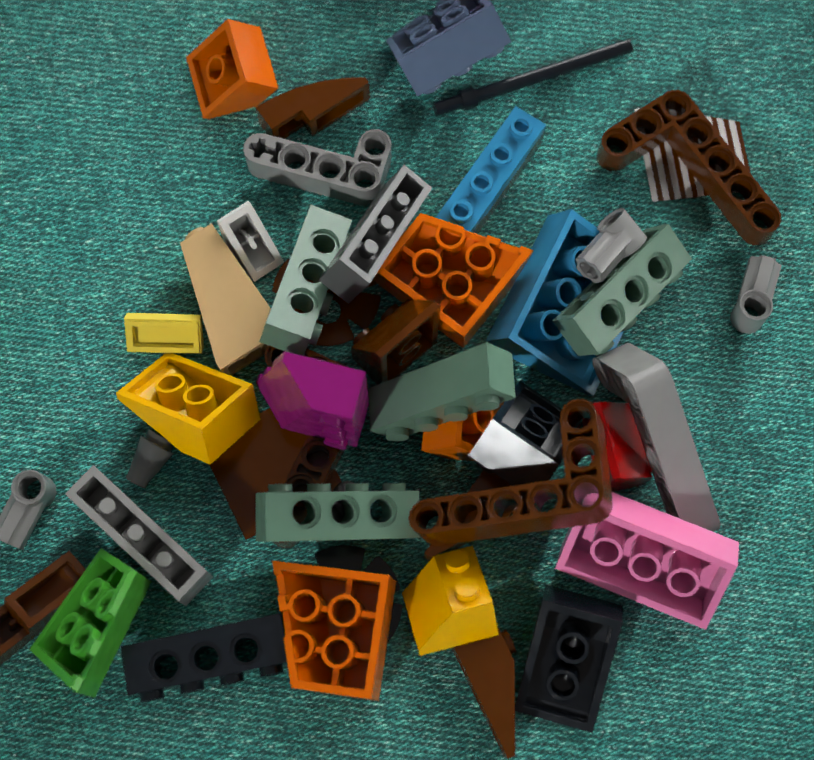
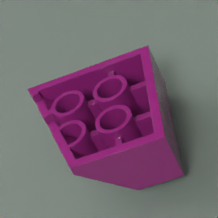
[256,351,369,450]

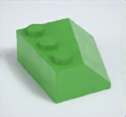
[29,548,151,698]

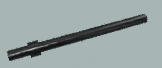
[432,39,633,116]

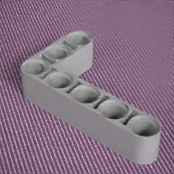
[593,343,721,532]

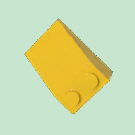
[116,353,260,465]

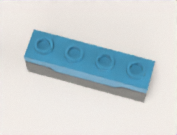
[435,106,546,234]

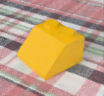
[402,546,498,656]

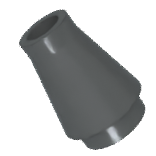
[125,429,174,489]

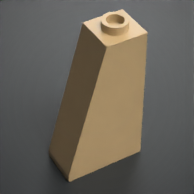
[180,223,271,376]

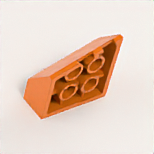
[375,213,534,348]
[272,560,396,701]

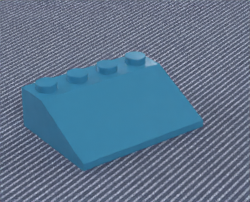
[486,209,626,396]

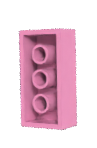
[555,491,739,630]

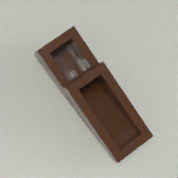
[255,77,370,139]
[0,551,86,665]

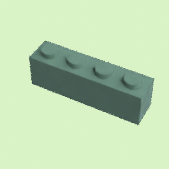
[369,342,516,442]

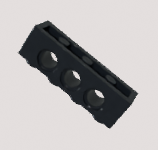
[120,613,287,703]

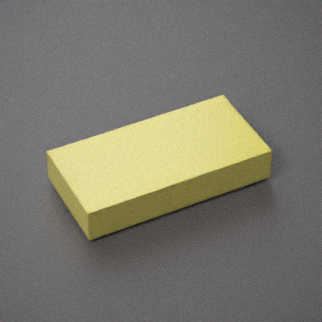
[124,313,204,354]

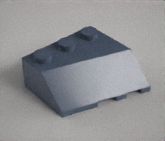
[386,0,511,97]

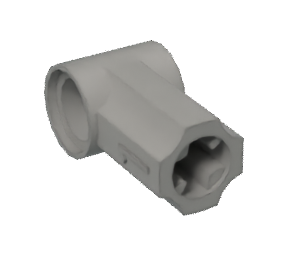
[575,207,647,283]
[730,255,782,334]
[0,470,57,550]

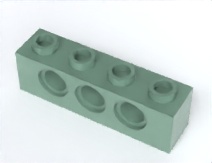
[259,204,352,356]
[553,224,692,356]
[256,483,420,542]

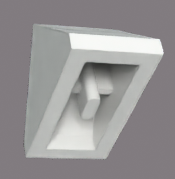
[217,201,284,282]

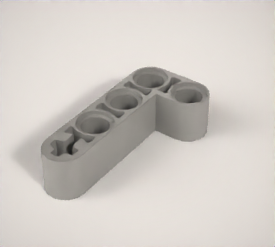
[243,129,392,206]

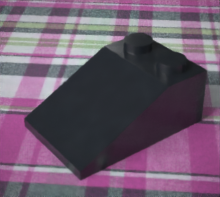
[468,381,583,486]
[515,585,623,733]

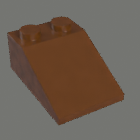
[351,299,440,385]

